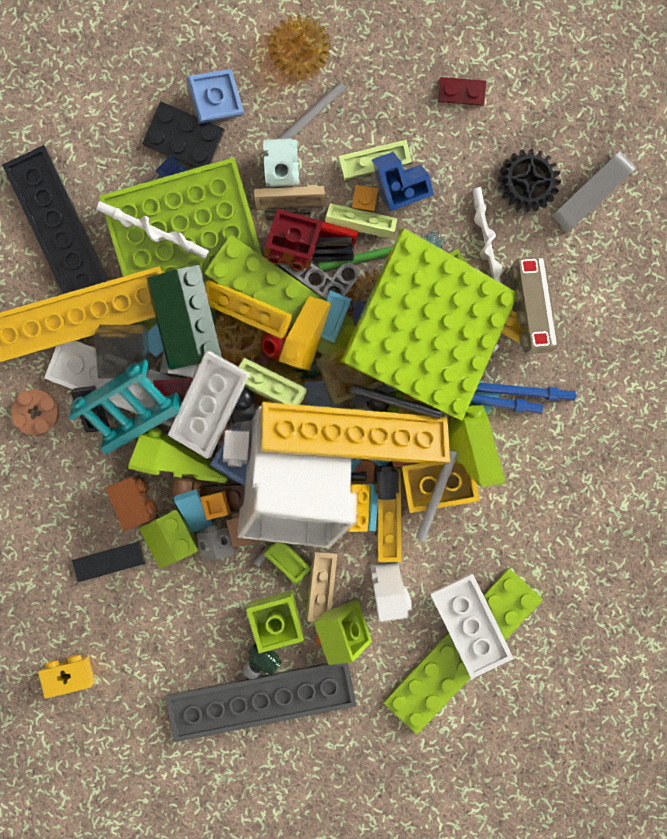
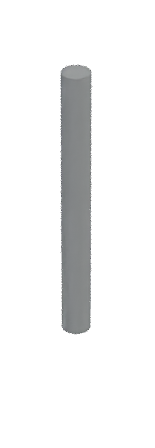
[278,81,346,139]
[416,450,457,541]

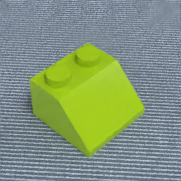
[139,508,199,569]
[246,590,304,653]
[314,600,372,665]

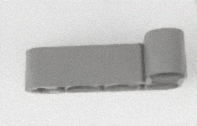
[551,151,637,233]
[277,262,358,300]

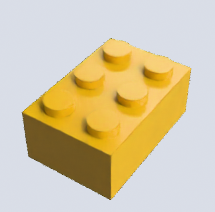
[400,461,479,513]

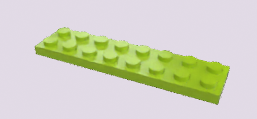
[204,234,363,379]
[383,567,543,735]

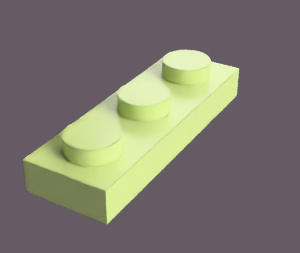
[339,140,412,181]
[325,203,397,239]
[238,358,307,405]

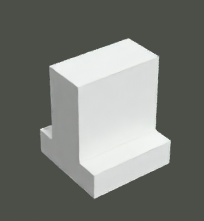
[237,406,356,548]

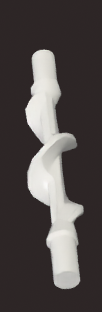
[472,187,502,283]
[97,201,209,259]

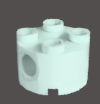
[263,138,299,187]

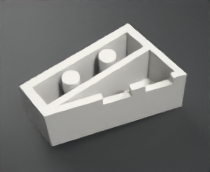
[370,562,412,622]

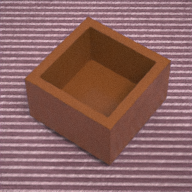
[105,474,158,532]

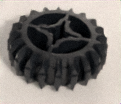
[497,149,561,213]

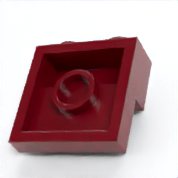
[264,209,323,271]

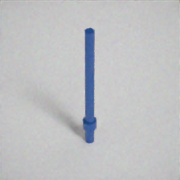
[476,382,576,401]
[470,394,543,414]

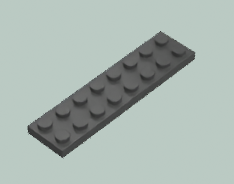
[166,663,356,742]

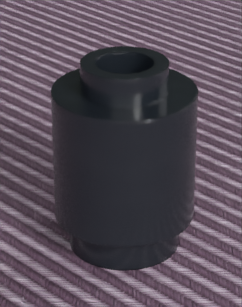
[375,465,399,500]

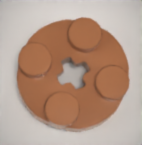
[11,389,59,435]

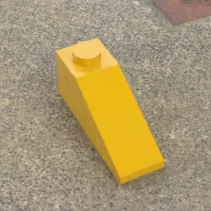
[279,296,332,371]

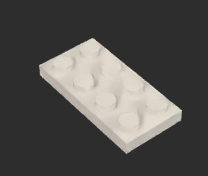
[168,351,250,458]
[430,573,514,679]

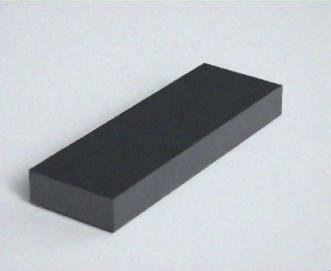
[72,541,146,582]

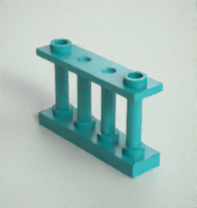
[68,360,182,455]

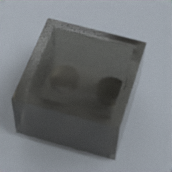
[94,325,150,379]

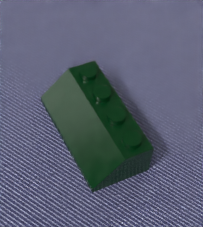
[146,265,222,370]

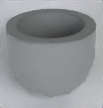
[242,659,263,680]

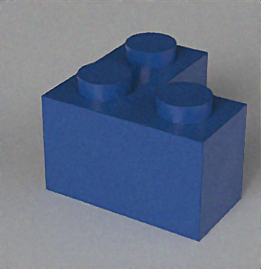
[372,152,434,211]

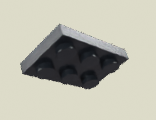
[142,101,225,168]

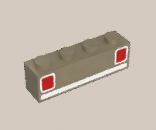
[510,256,559,354]

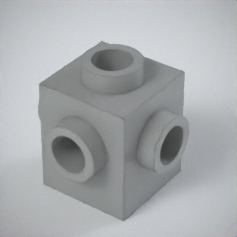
[196,524,234,561]

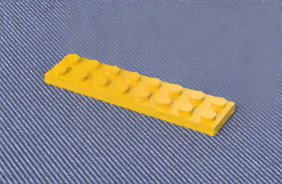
[0,266,163,362]
[261,402,450,465]

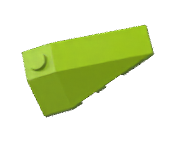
[448,405,505,488]
[128,428,229,483]

